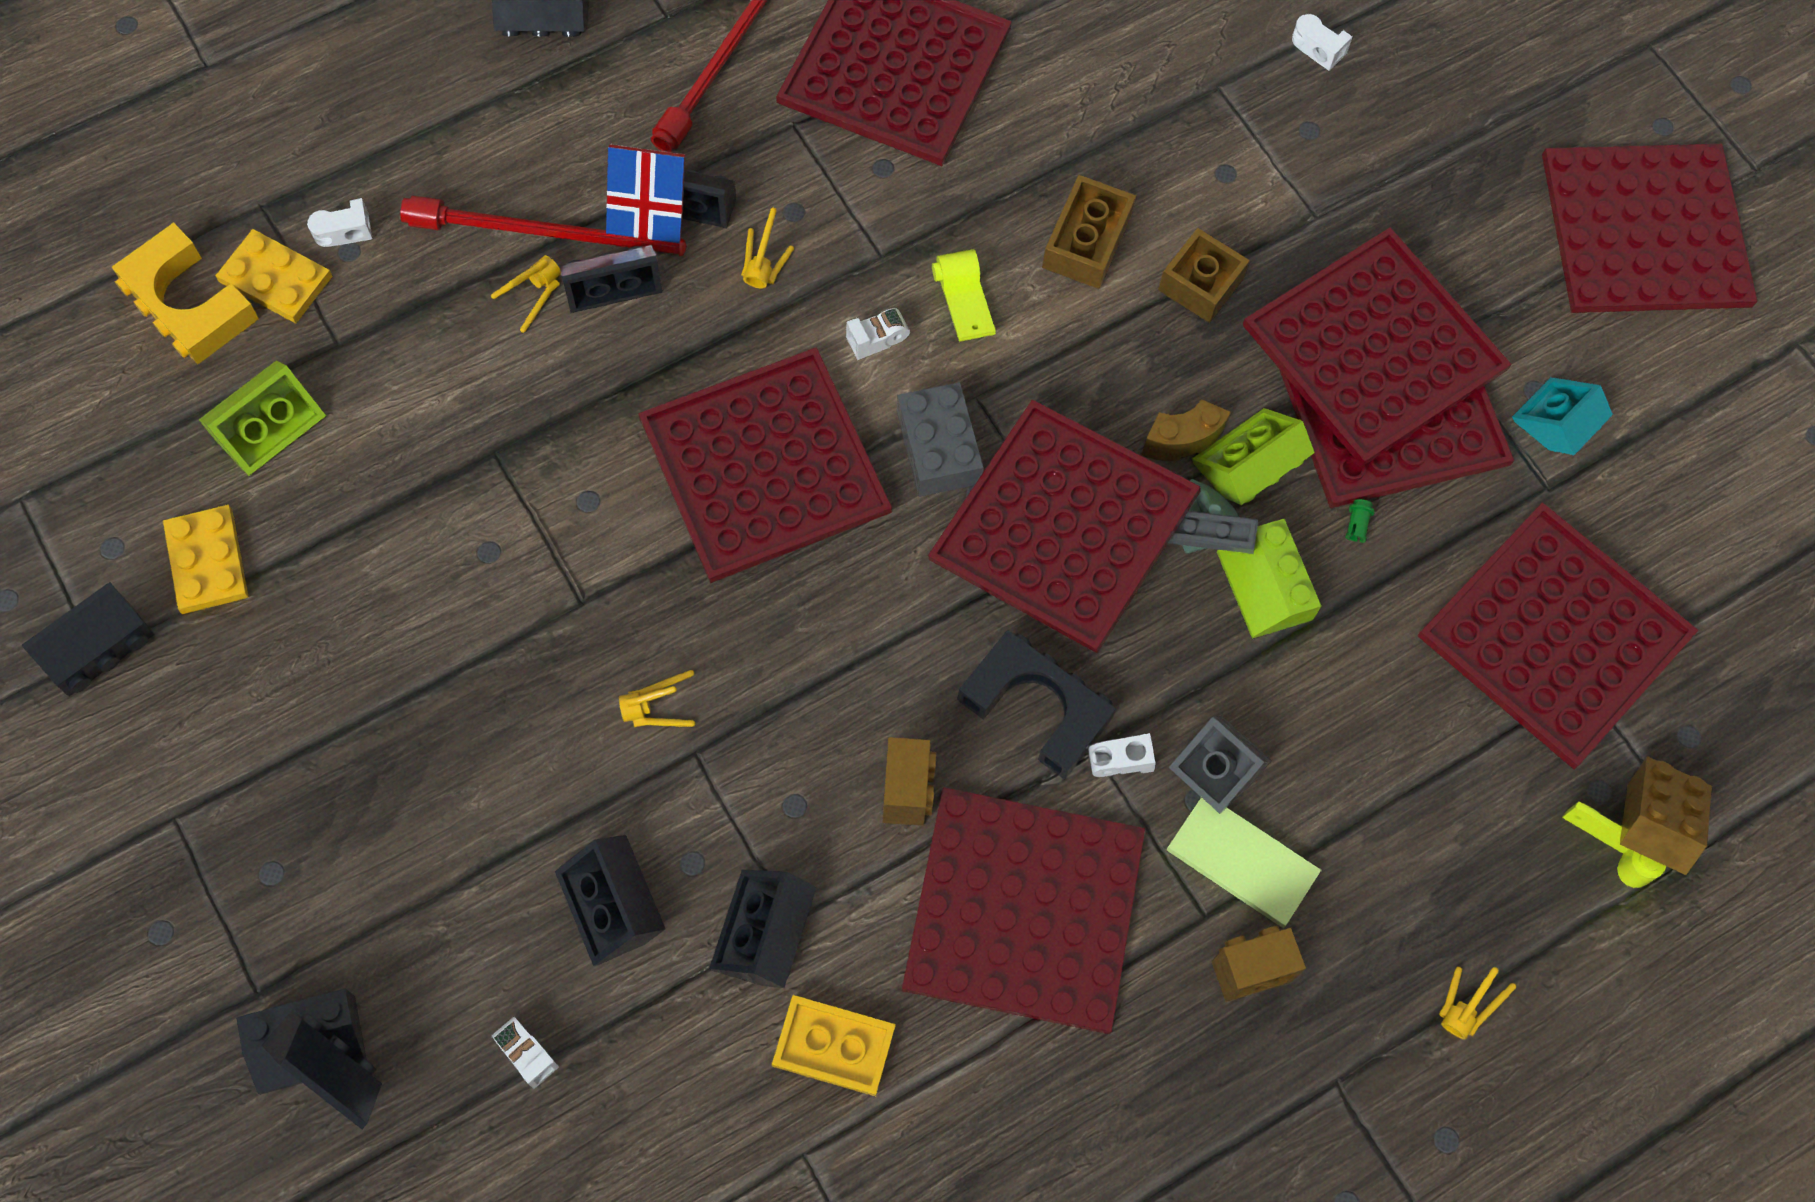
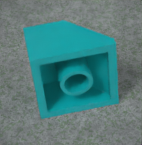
[1512,377,1613,455]

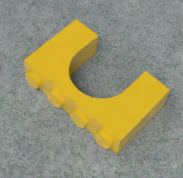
[112,222,259,365]

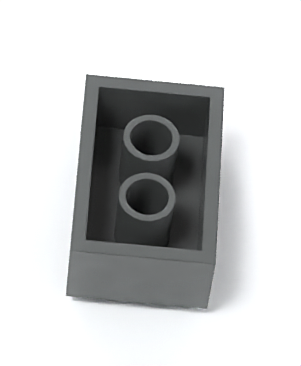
[896,382,983,497]

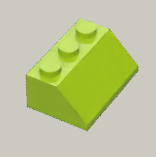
[199,360,326,476]
[1192,408,1315,505]
[1217,519,1321,639]

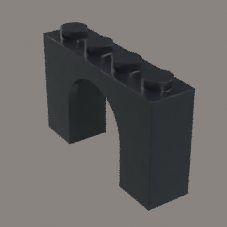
[957,630,1116,780]

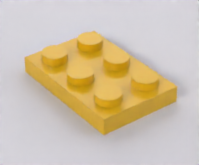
[215,229,333,324]
[163,505,249,614]
[772,995,896,1097]

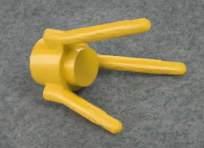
[741,207,794,289]
[491,255,561,333]
[619,670,695,727]
[1439,967,1516,1040]

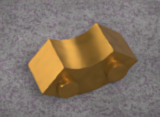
[1141,399,1231,461]

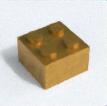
[1158,228,1250,323]
[883,737,936,826]
[1212,926,1306,1002]

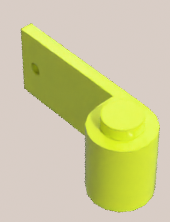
[932,249,996,342]
[1562,801,1666,888]

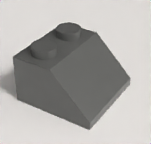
[1169,716,1272,814]

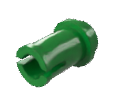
[1345,499,1375,543]

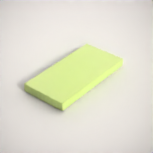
[1167,797,1321,928]

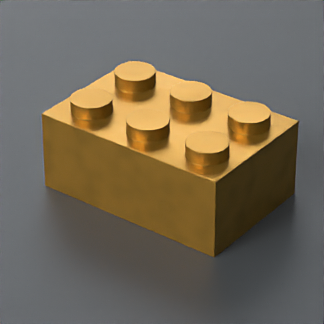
[1042,174,1136,289]
[1620,756,1712,875]

